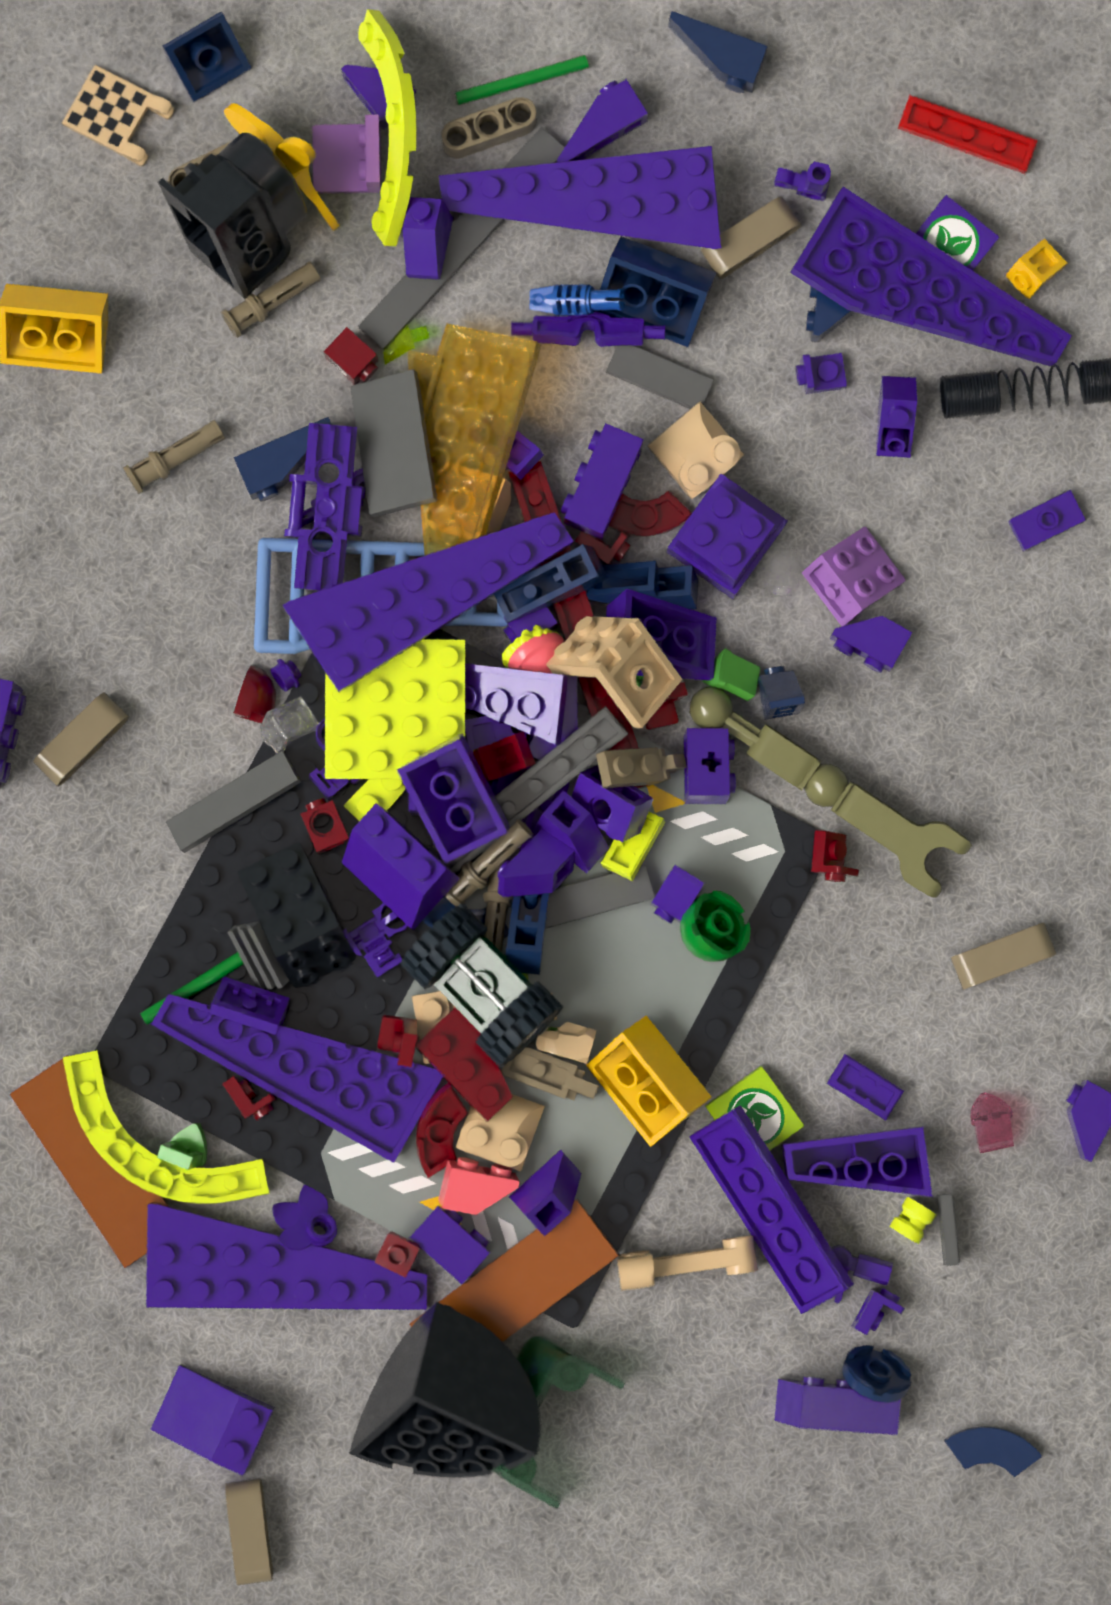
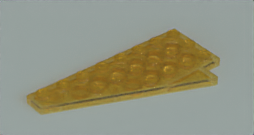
[407,323,542,555]

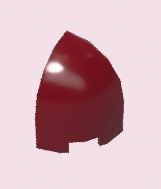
[233,664,276,726]

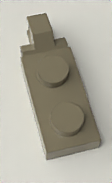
[596,747,687,788]
[501,1047,599,1101]

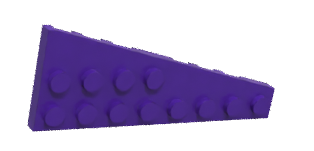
[439,146,722,249]
[283,512,574,693]
[151,994,443,1163]
[146,1203,427,1310]

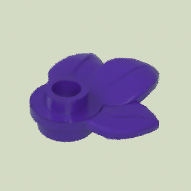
[272,1185,337,1250]

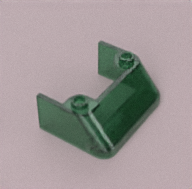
[493,1336,625,1509]

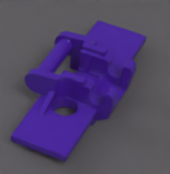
[284,423,366,591]

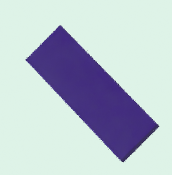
[689,1105,854,1314]

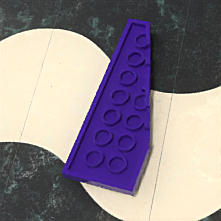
[790,187,1072,367]

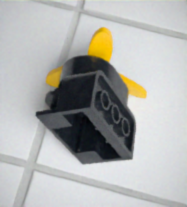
[158,103,340,299]

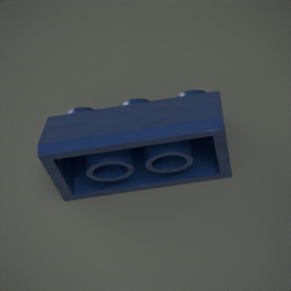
[594,236,717,347]

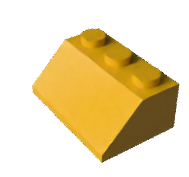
[0,284,108,374]
[586,1015,712,1147]

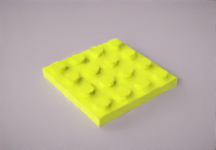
[325,640,465,779]

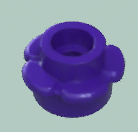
[270,659,301,692]

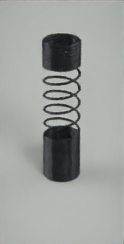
[940,358,1111,420]

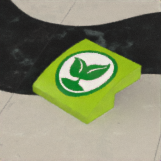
[705,1066,804,1151]

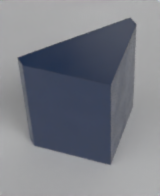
[163,11,252,102]

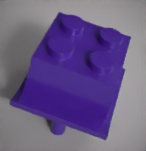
[666,473,788,600]

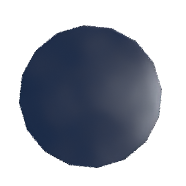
[842,1345,912,1403]

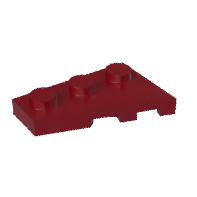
[415,1007,513,1122]

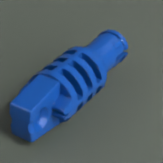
[529,284,625,315]

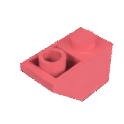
[438,1157,520,1215]

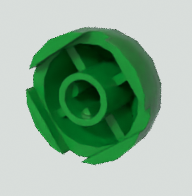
[679,891,751,962]

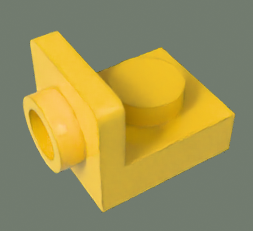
[1006,238,1067,299]

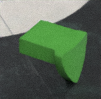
[702,648,761,701]
[157,1123,207,1170]

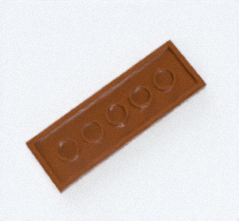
[10,1055,169,1268]
[409,1198,619,1342]

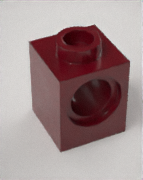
[301,798,350,854]

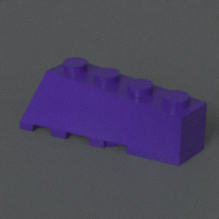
[781,1127,932,1197]

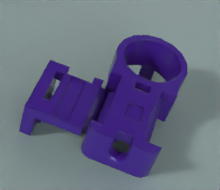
[343,902,409,978]

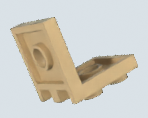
[546,616,682,728]

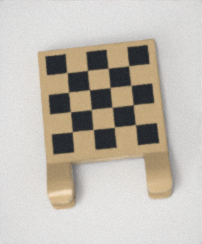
[62,65,175,166]

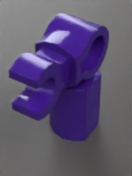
[774,161,831,201]
[832,1245,893,1304]

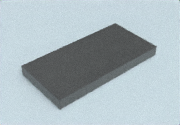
[350,369,438,518]

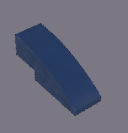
[587,561,698,609]

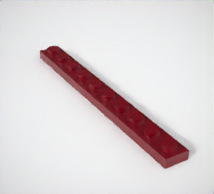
[508,461,651,790]

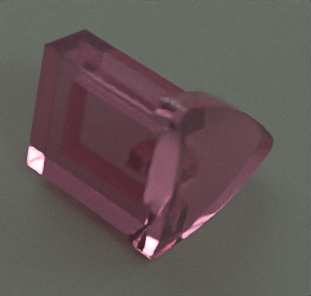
[970,1092,1014,1154]

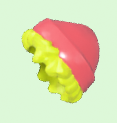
[502,625,565,674]

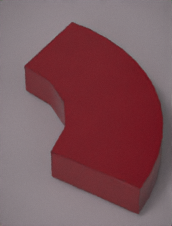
[608,491,692,537]
[416,1083,469,1178]

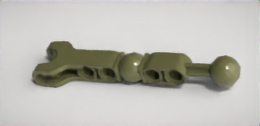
[689,687,972,898]

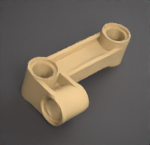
[617,1235,758,1291]

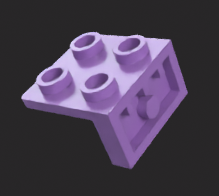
[312,115,382,193]
[801,527,905,626]

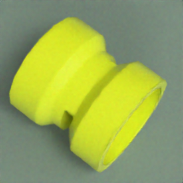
[889,1197,937,1245]

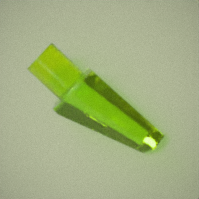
[383,325,430,365]

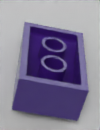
[606,589,717,681]
[150,1365,275,1476]

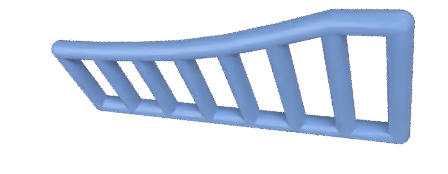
[254,538,507,654]

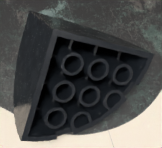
[349,1302,540,1478]

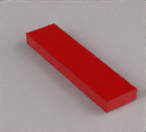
[897,95,1038,174]

